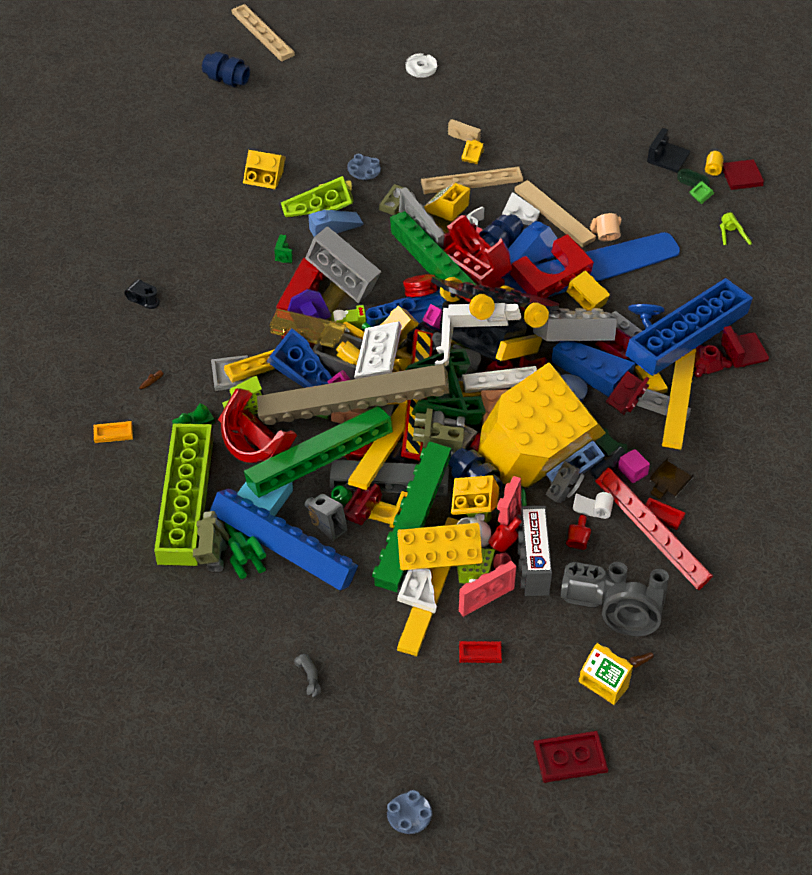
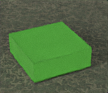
[689,181,714,204]

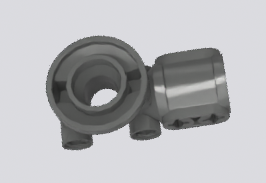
[561,562,669,637]

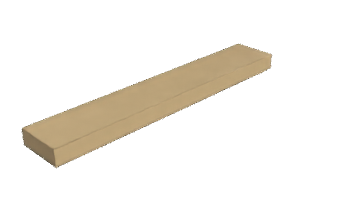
[232,4,295,61]
[421,167,523,194]
[515,180,596,248]

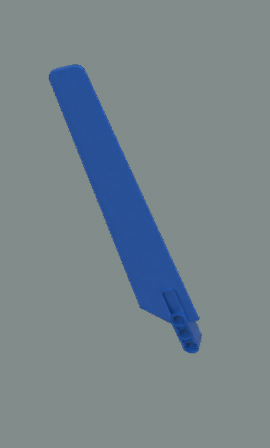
[366,232,680,331]

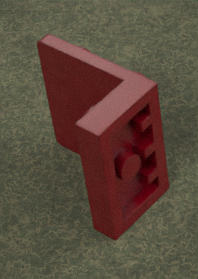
[721,326,769,368]
[605,371,649,415]

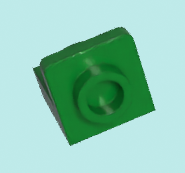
[275,234,293,263]

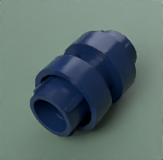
[202,51,250,87]
[479,214,524,251]
[449,448,503,492]

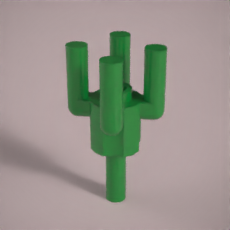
[225,523,266,579]

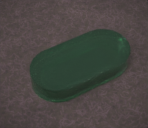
[677,169,710,188]

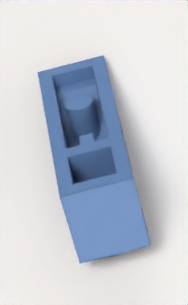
[309,210,363,237]
[546,441,605,482]

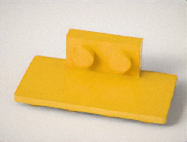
[398,523,483,571]

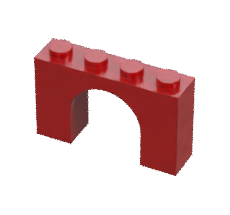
[510,234,594,298]

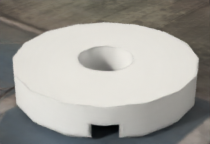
[406,53,437,77]

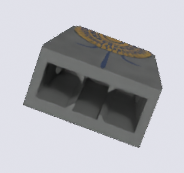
[305,494,348,541]

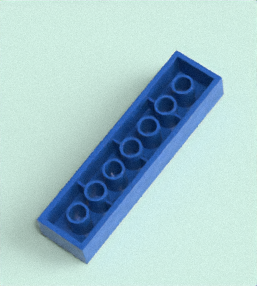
[625,278,753,376]

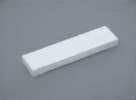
[462,366,537,393]

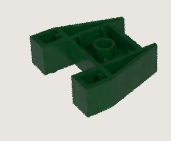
[406,349,486,425]

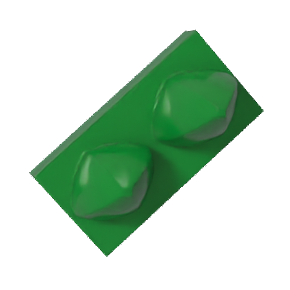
[172,403,215,425]

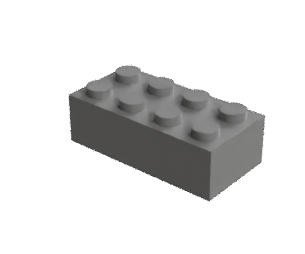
[305,226,382,303]
[533,308,617,341]

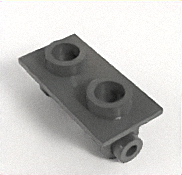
[432,332,442,355]
[545,461,580,503]

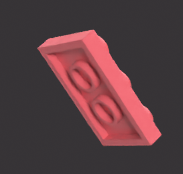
[497,476,522,525]
[459,561,516,617]

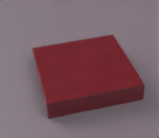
[722,159,764,190]

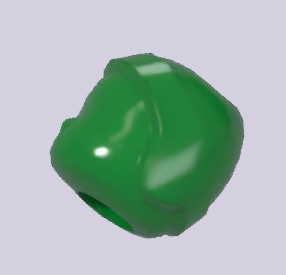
[331,485,353,508]

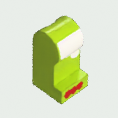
[331,305,366,329]

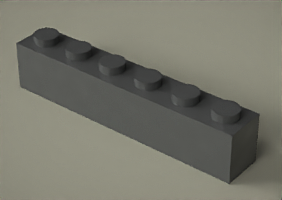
[330,459,449,496]

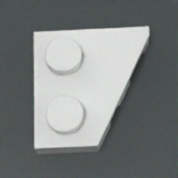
[502,193,540,225]
[397,569,437,613]

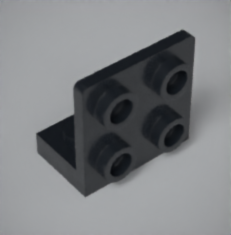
[647,128,690,173]

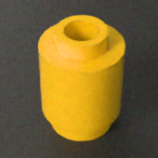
[705,151,724,175]
[336,341,360,366]

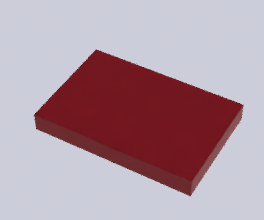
[533,731,608,783]

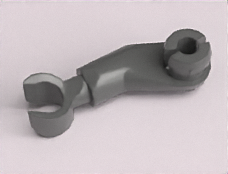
[294,654,321,697]

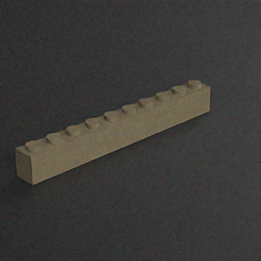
[257,364,450,425]

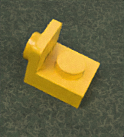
[461,140,484,165]

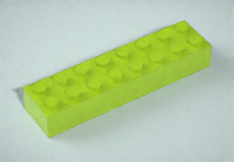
[154,424,214,566]

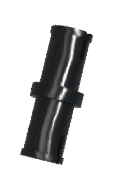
[590,446,626,479]

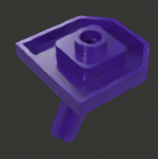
[287,289,332,334]

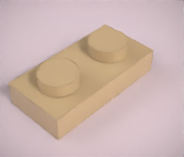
[448,119,481,142]

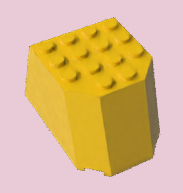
[478,362,606,488]

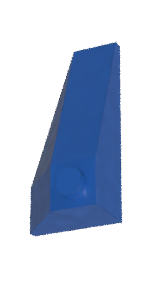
[504,221,557,276]

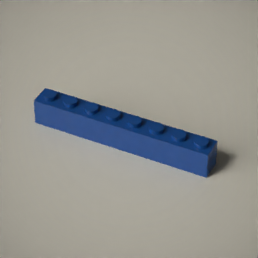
[210,489,358,591]

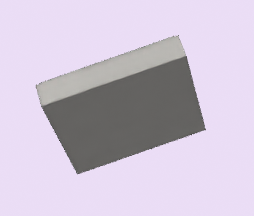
[211,355,251,391]

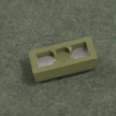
[379,184,409,215]

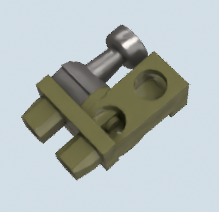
[413,408,465,452]
[193,511,230,572]

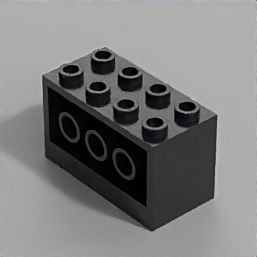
[439,298,527,363]

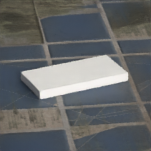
[354,321,402,379]

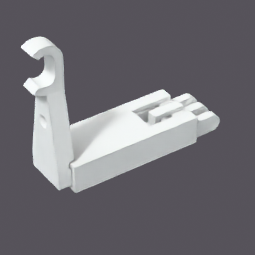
[434,303,521,367]

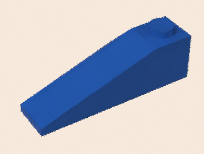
[266,328,332,388]

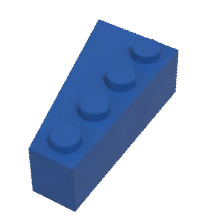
[552,341,635,397]

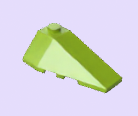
[281,176,353,217]

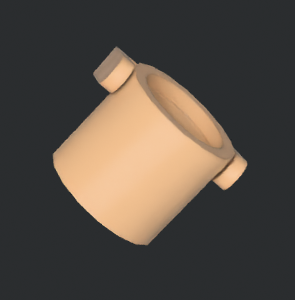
[590,213,621,241]

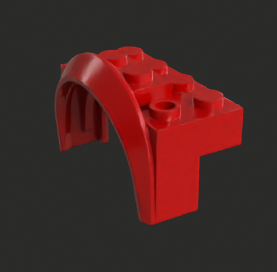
[443,215,513,287]
[218,388,297,463]

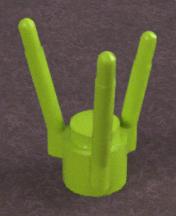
[720,213,752,245]

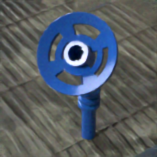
[628,304,665,328]

